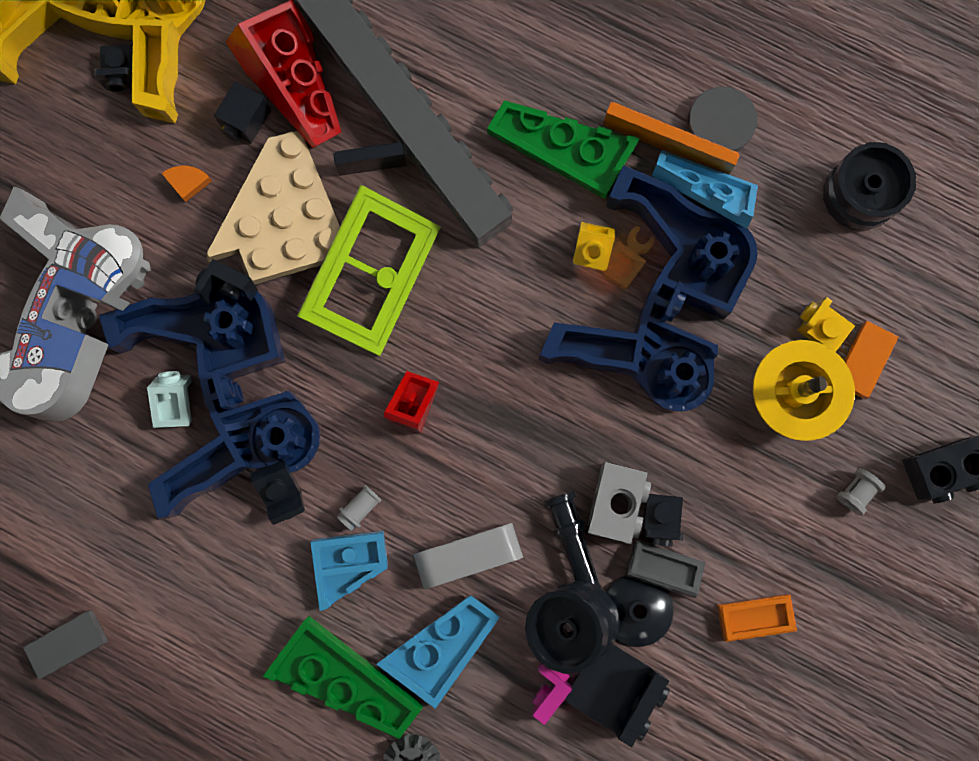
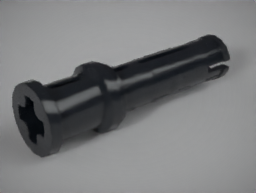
[544,491,602,589]

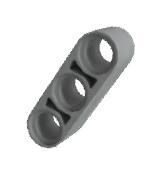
[413,523,523,589]

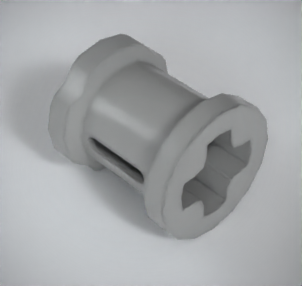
[836,468,885,516]

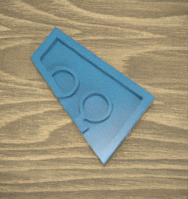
[652,150,758,229]
[376,595,500,709]

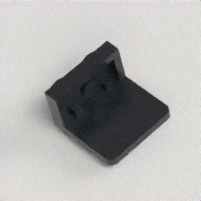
[566,644,670,748]

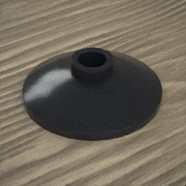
[606,575,674,647]

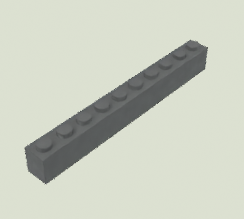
[293,0,513,248]

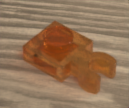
[597,225,655,291]

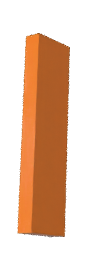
[603,102,740,174]

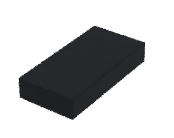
[333,142,407,176]

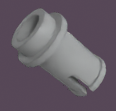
[336,485,382,531]

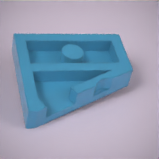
[310,530,388,611]

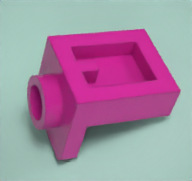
[531,663,572,725]

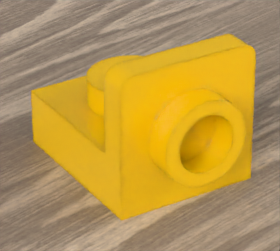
[573,222,615,271]
[797,297,855,352]

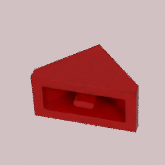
[383,371,439,433]

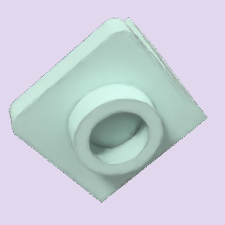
[147,371,192,428]

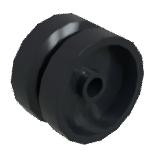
[823,142,916,231]
[525,580,620,674]

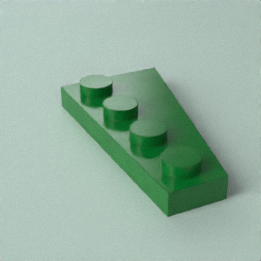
[487,100,640,199]
[263,616,423,739]

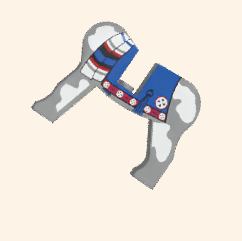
[0,187,151,422]

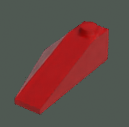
[225,0,341,148]

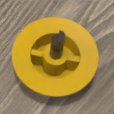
[753,340,855,441]

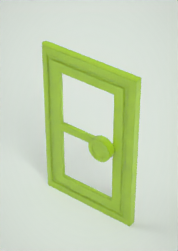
[297,185,441,356]

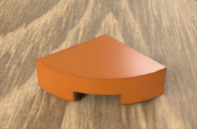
[161,166,212,202]

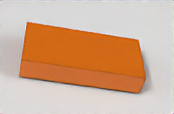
[844,321,899,399]
[717,594,797,642]

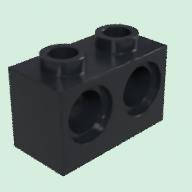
[902,435,979,504]

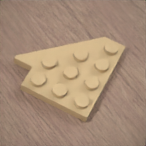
[206,131,350,284]

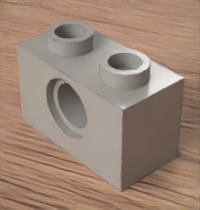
[585,462,651,544]

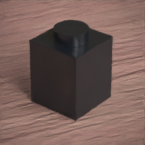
[213,81,272,144]

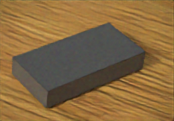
[626,540,706,598]
[23,610,108,680]

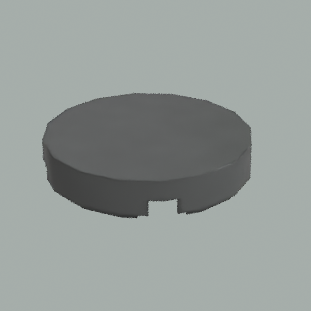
[688,87,757,152]

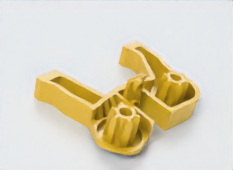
[0,0,206,124]

